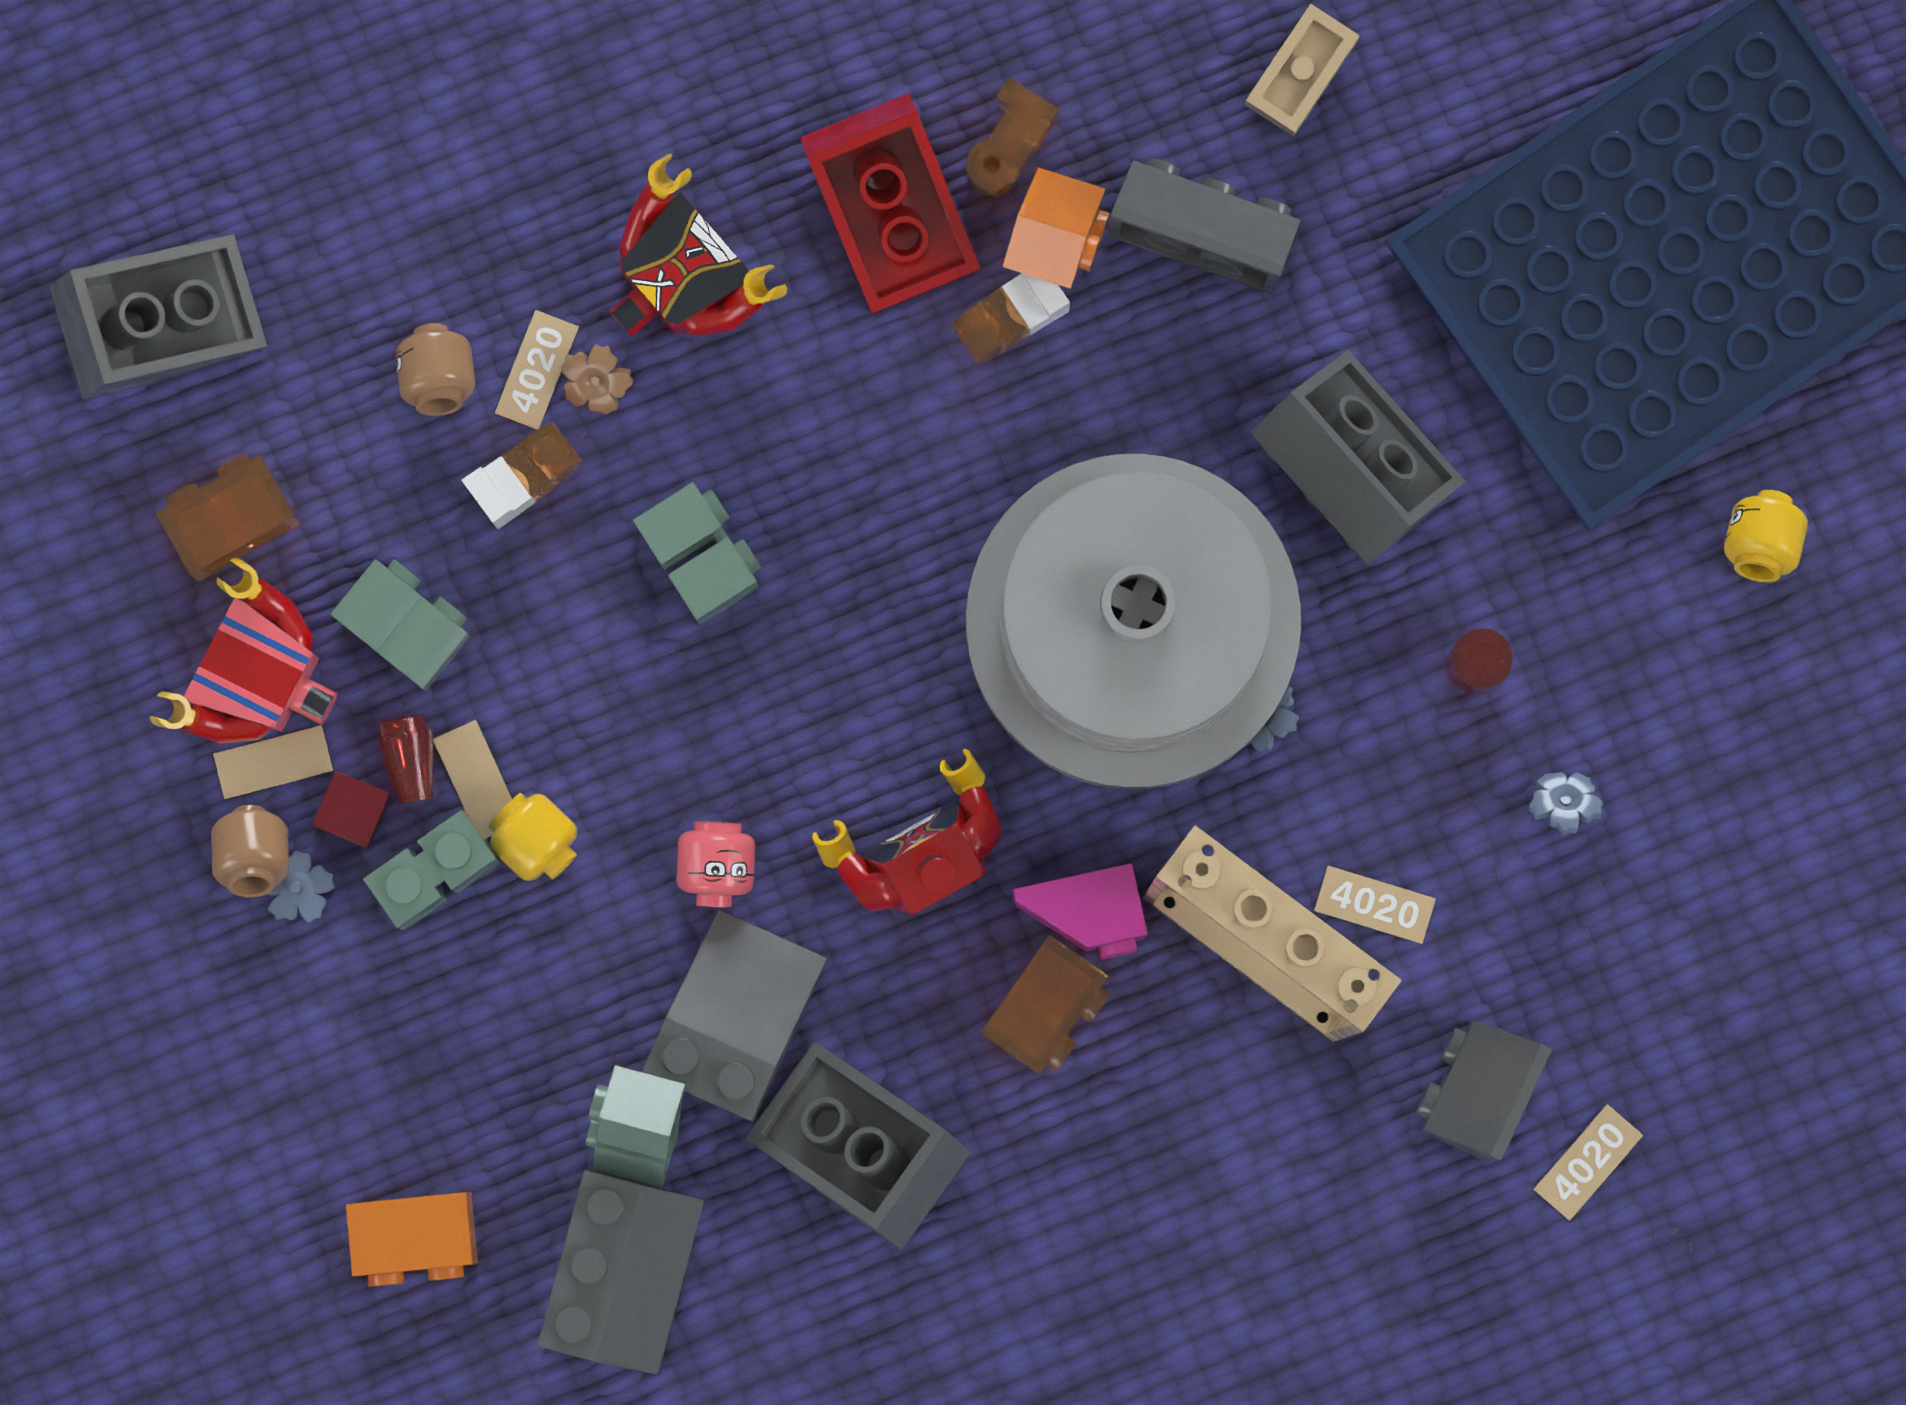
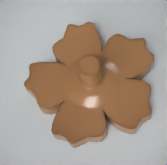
[561,344,634,414]

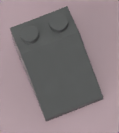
[50,234,267,399]
[642,910,827,1122]
[1415,1021,1552,1161]
[745,1041,971,1250]

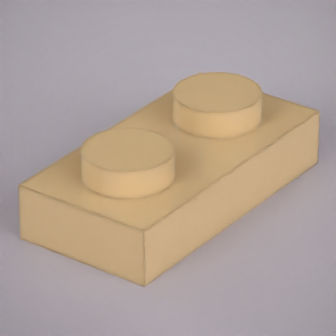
[1245,4,1360,137]

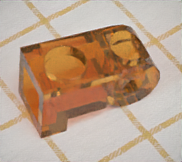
[966,77,1059,197]

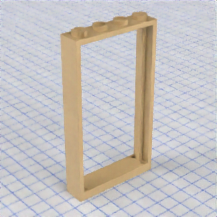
[1143,825,1402,1042]

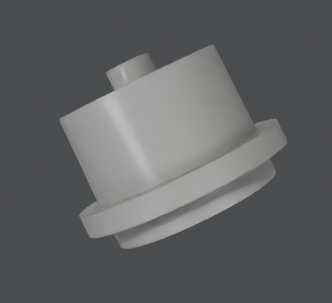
[966,454,1301,790]

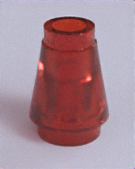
[374,714,434,803]

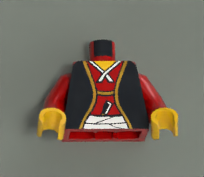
[609,154,787,337]
[812,749,1001,915]

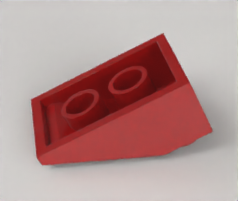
[800,93,981,314]

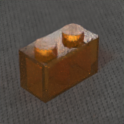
[156,454,302,581]
[981,935,1111,1075]

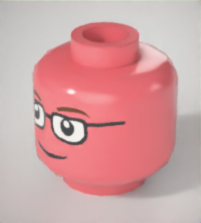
[676,821,756,907]

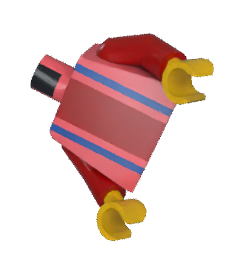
[150,558,337,744]

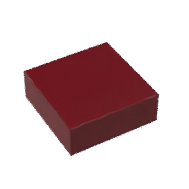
[312,771,392,849]

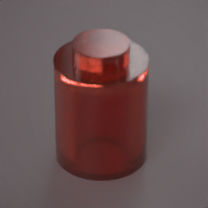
[1447,628,1513,694]

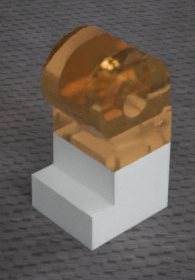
[951,273,1070,364]
[462,423,582,530]

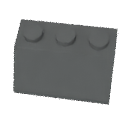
[1108,158,1301,296]
[1250,350,1466,565]
[537,1170,705,1375]

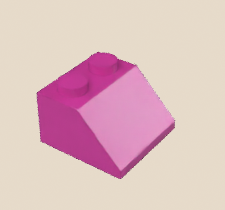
[1013,863,1148,960]

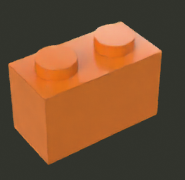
[1003,167,1110,289]
[346,1192,478,1287]

